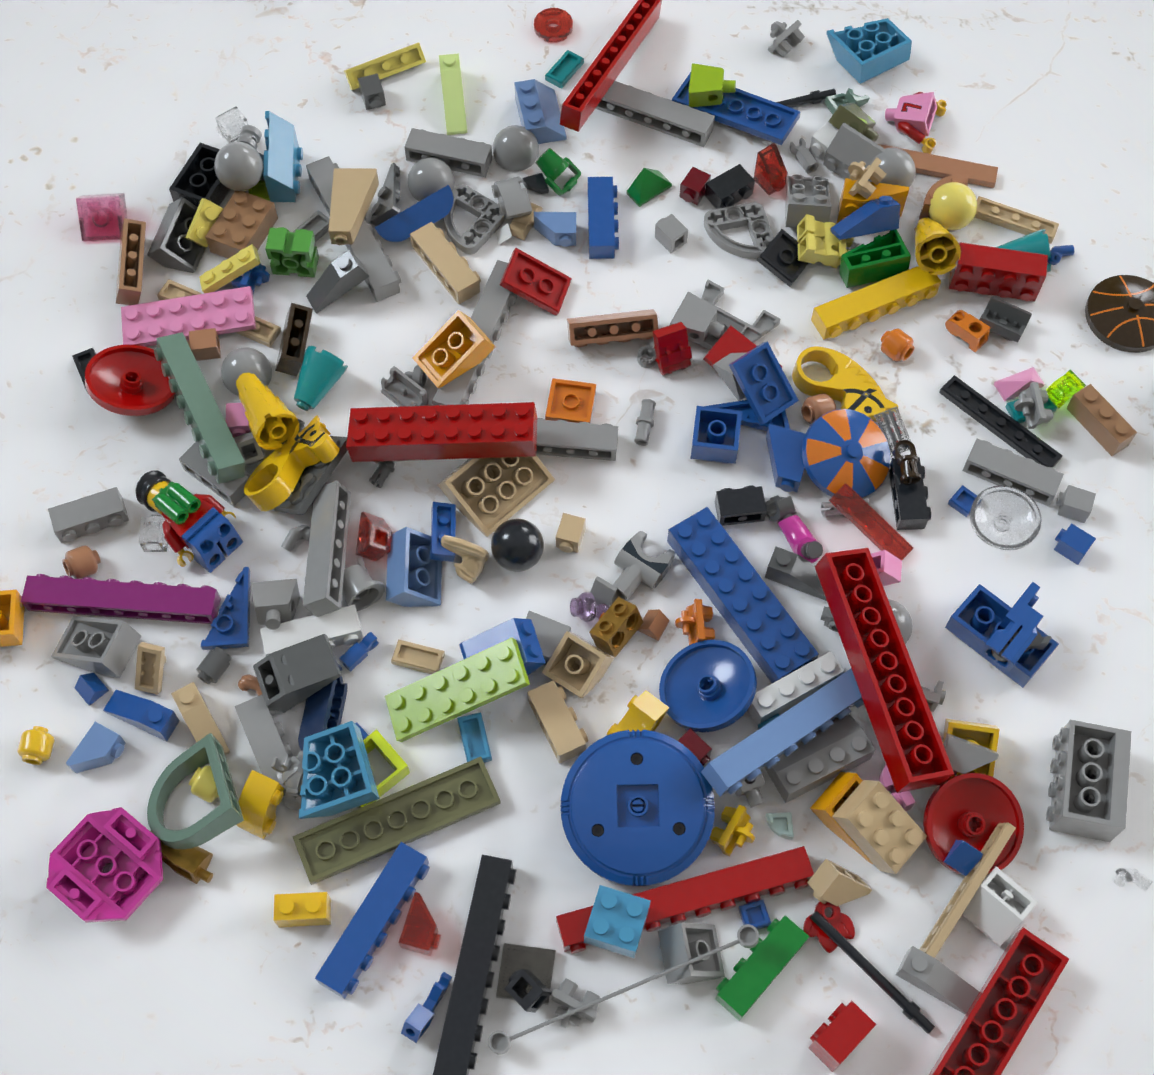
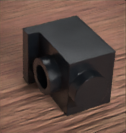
[504,968,552,1013]

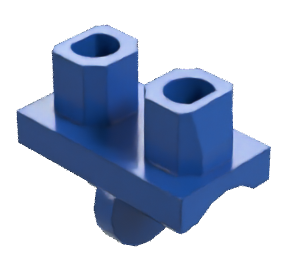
[231,263,270,294]

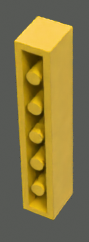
[811,266,941,340]

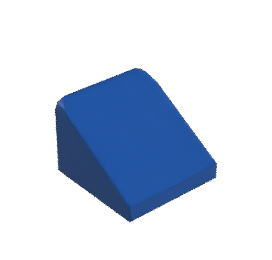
[944,840,984,876]

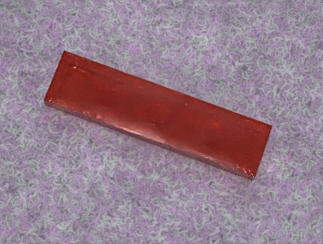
[829,483,913,560]

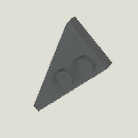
[370,163,400,226]

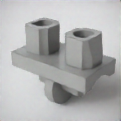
[768,20,805,57]
[1014,382,1053,429]
[551,978,600,1028]

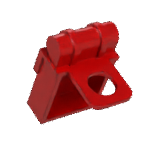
[653,322,692,375]

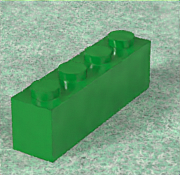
[715,915,810,1021]

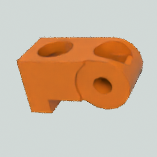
[945,310,990,353]

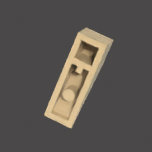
[171,682,231,764]

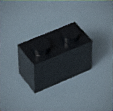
[705,164,755,209]
[714,485,767,526]

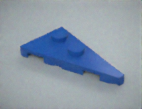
[704,400,790,431]
[201,567,250,650]

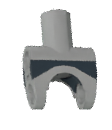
[613,531,676,601]

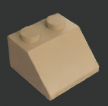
[542,631,614,698]

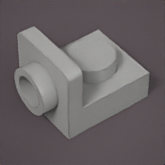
[921,681,946,712]

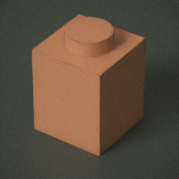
[187,328,221,361]

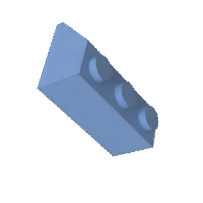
[514,79,567,144]
[386,527,442,607]

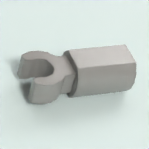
[789,138,819,174]

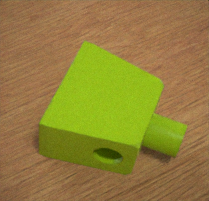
[689,63,736,107]

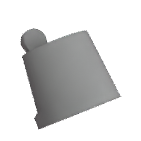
[342,557,385,611]

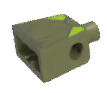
[828,102,879,142]

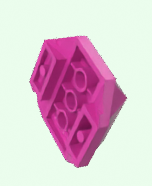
[46,807,163,923]

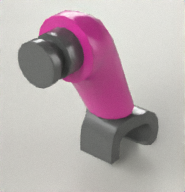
[765,495,823,563]

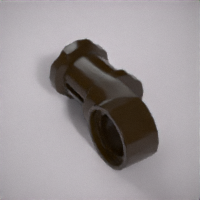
[893,440,922,485]

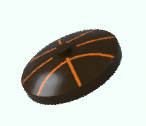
[1085,275,1154,353]

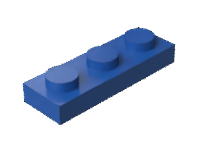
[430,502,456,562]

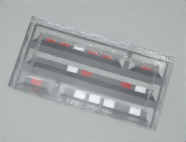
[874,406,911,457]

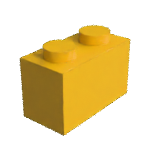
[273,892,331,927]

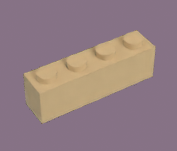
[410,222,481,304]

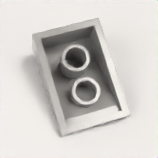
[51,616,142,678]

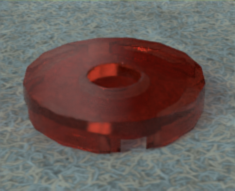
[534,8,573,43]

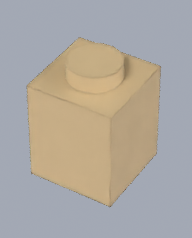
[555,513,586,553]

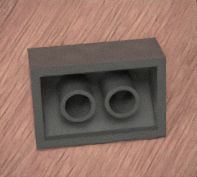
[147,197,206,273]

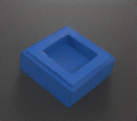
[948,485,981,517]
[738,899,771,930]

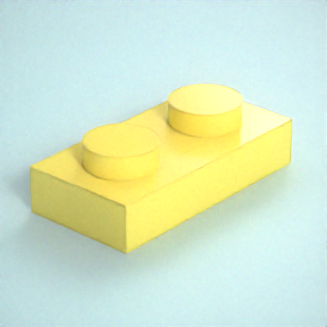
[185,198,223,247]

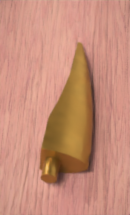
[150,831,213,884]

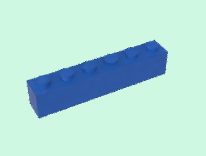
[315,842,430,999]

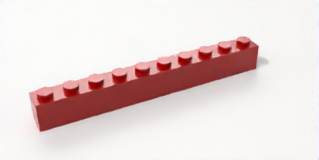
[559,0,662,132]
[556,846,814,954]

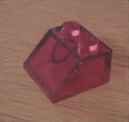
[76,193,127,241]

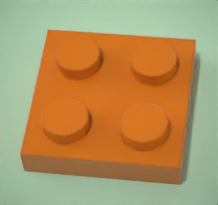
[545,378,596,423]

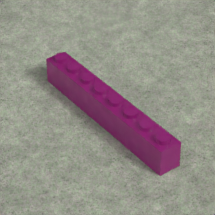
[21,574,221,624]

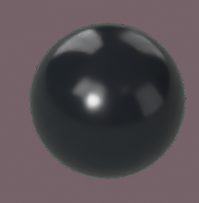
[491,519,544,572]

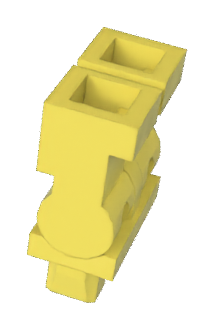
[797,214,854,269]

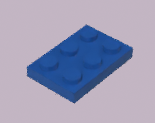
[729,341,799,424]

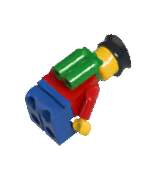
[135,470,243,573]

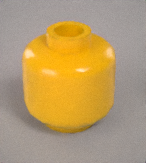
[17,726,55,765]

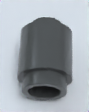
[196,647,232,684]

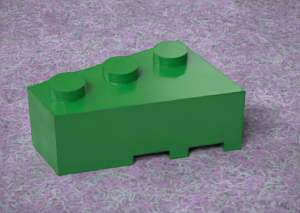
[839,229,911,288]

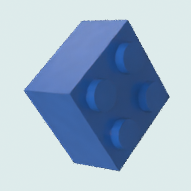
[690,406,742,464]

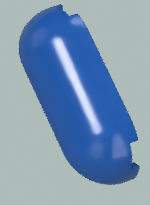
[375,185,454,242]

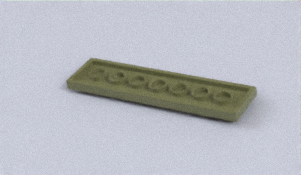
[292,757,501,885]

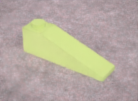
[439,53,467,135]

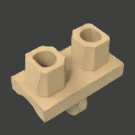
[848,157,886,199]

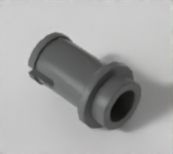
[369,461,395,488]

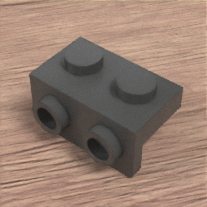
[979,296,1032,343]

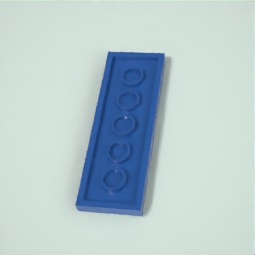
[672,72,800,146]

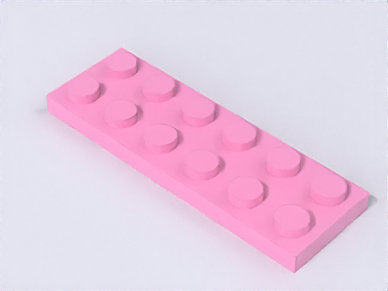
[121,286,256,347]

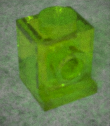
[1046,369,1086,408]

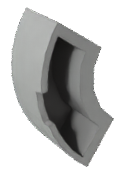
[491,177,532,220]

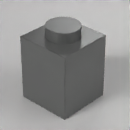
[358,73,386,110]

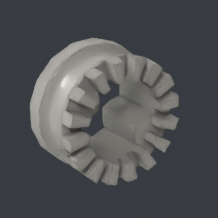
[637,345,656,368]

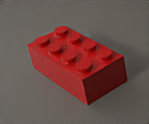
[949,242,1048,302]

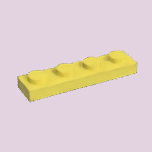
[344,42,426,90]

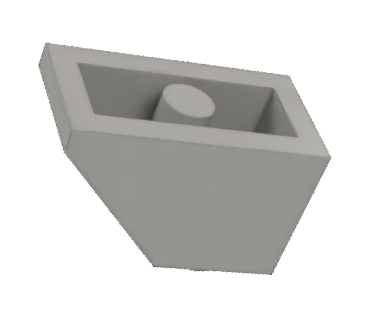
[943,733,999,775]

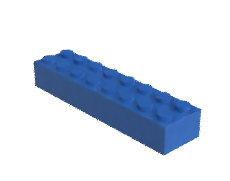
[667,507,819,683]

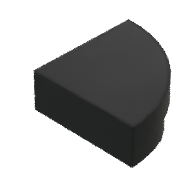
[522,173,549,194]

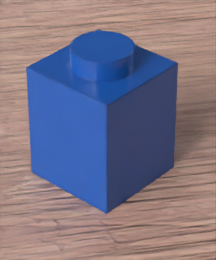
[1054,523,1096,565]

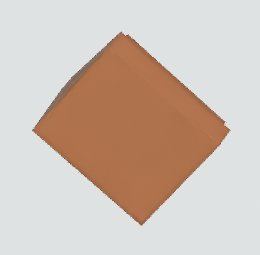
[637,609,670,641]

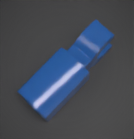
[339,632,379,672]

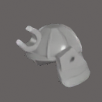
[271,751,303,810]

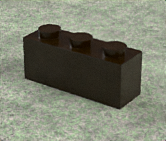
[275,303,313,377]

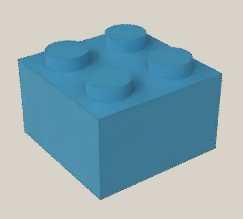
[584,885,651,959]

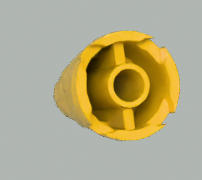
[914,217,961,275]
[236,372,299,450]

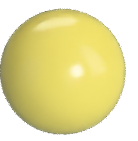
[929,182,977,231]

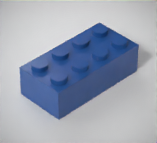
[945,584,1059,688]

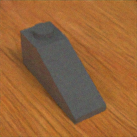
[306,250,370,313]
[765,546,827,601]

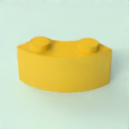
[606,690,669,735]
[237,770,284,839]

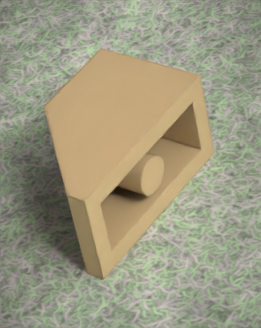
[807,859,872,906]

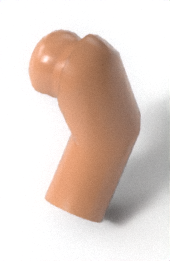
[238,674,262,696]

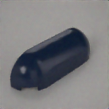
[298,663,348,751]

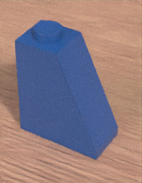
[766,424,805,493]

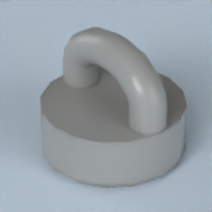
[404,365,427,388]

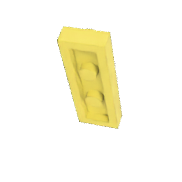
[199,244,260,293]

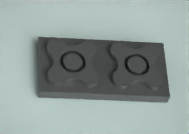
[274,436,348,515]

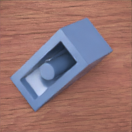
[534,212,576,247]
[65,721,126,773]

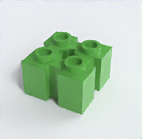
[265,227,319,278]

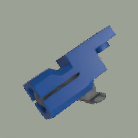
[981,581,1052,672]

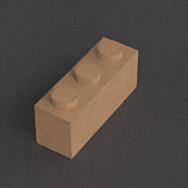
[1066,384,1137,457]

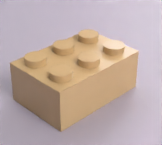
[832,780,927,874]

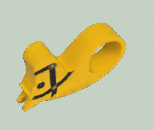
[792,346,898,423]
[244,416,340,511]

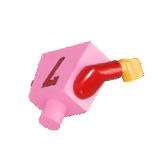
[885,92,947,154]

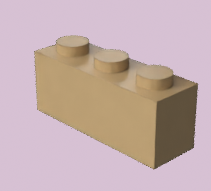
[527,680,588,764]

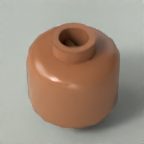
[801,394,836,424]
[62,545,101,579]

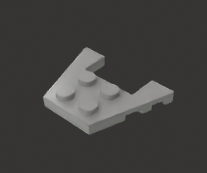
[698,279,781,350]

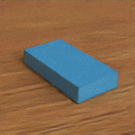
[457,712,492,763]

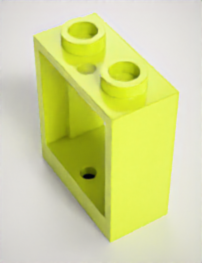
[359,729,410,808]

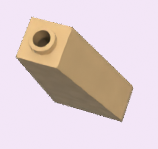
[328,168,379,245]

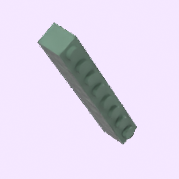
[154,332,245,484]

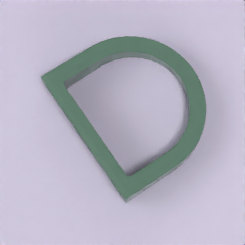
[147,733,244,849]

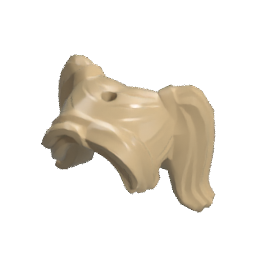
[441,535,490,584]

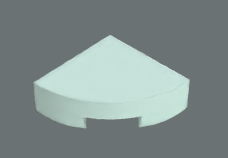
[765,812,794,839]

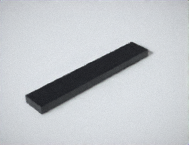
[939,375,1063,468]

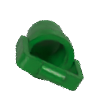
[535,148,581,196]

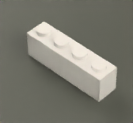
[260,604,363,656]
[747,651,844,726]

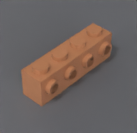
[567,309,658,347]

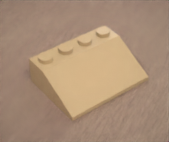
[438,456,555,537]

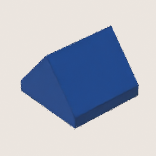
[74,673,109,706]

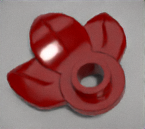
[803,902,855,953]

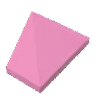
[994,367,1045,402]

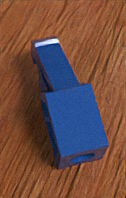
[401,972,452,1043]

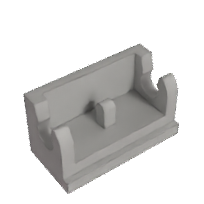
[381,366,429,407]

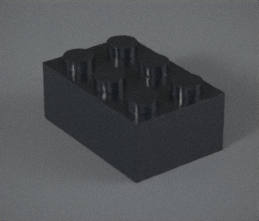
[169,142,230,207]

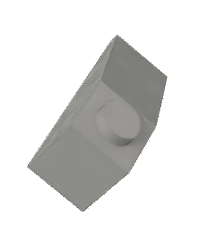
[895,946,979,1015]

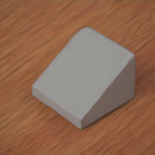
[588,576,617,610]

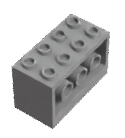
[1046,719,1132,842]

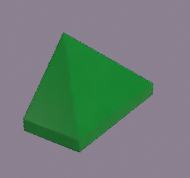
[626,168,672,207]

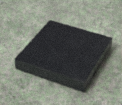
[757,229,809,287]

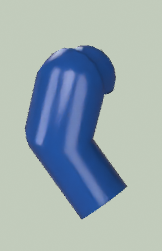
[1047,245,1074,265]

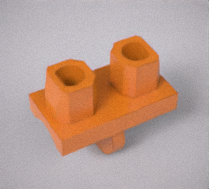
[675,599,715,645]

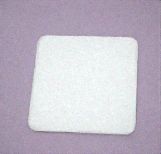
[495,223,512,245]

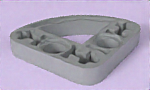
[444,185,505,254]
[704,202,774,259]

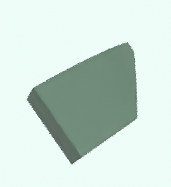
[824,88,870,114]

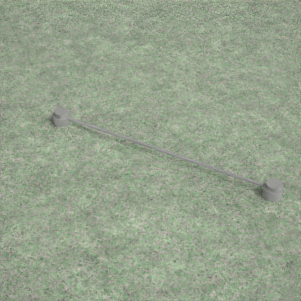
[488,924,759,1055]

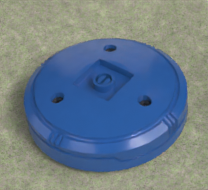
[560,730,715,887]

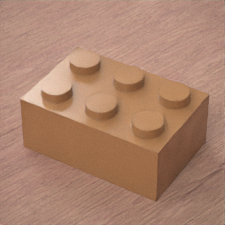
[205,191,278,259]

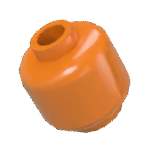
[881,328,914,361]

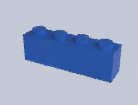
[588,177,619,259]

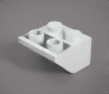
[962,867,1038,947]

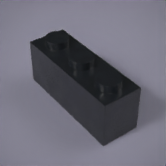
[889,457,931,530]

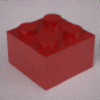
[809,1000,876,1072]

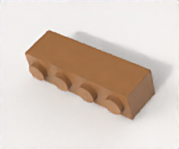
[116,218,146,306]

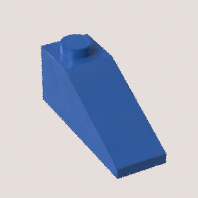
[831,196,900,240]
[103,690,180,742]

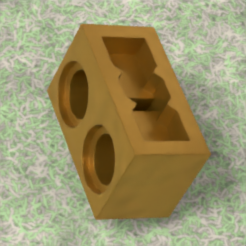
[589,597,644,657]

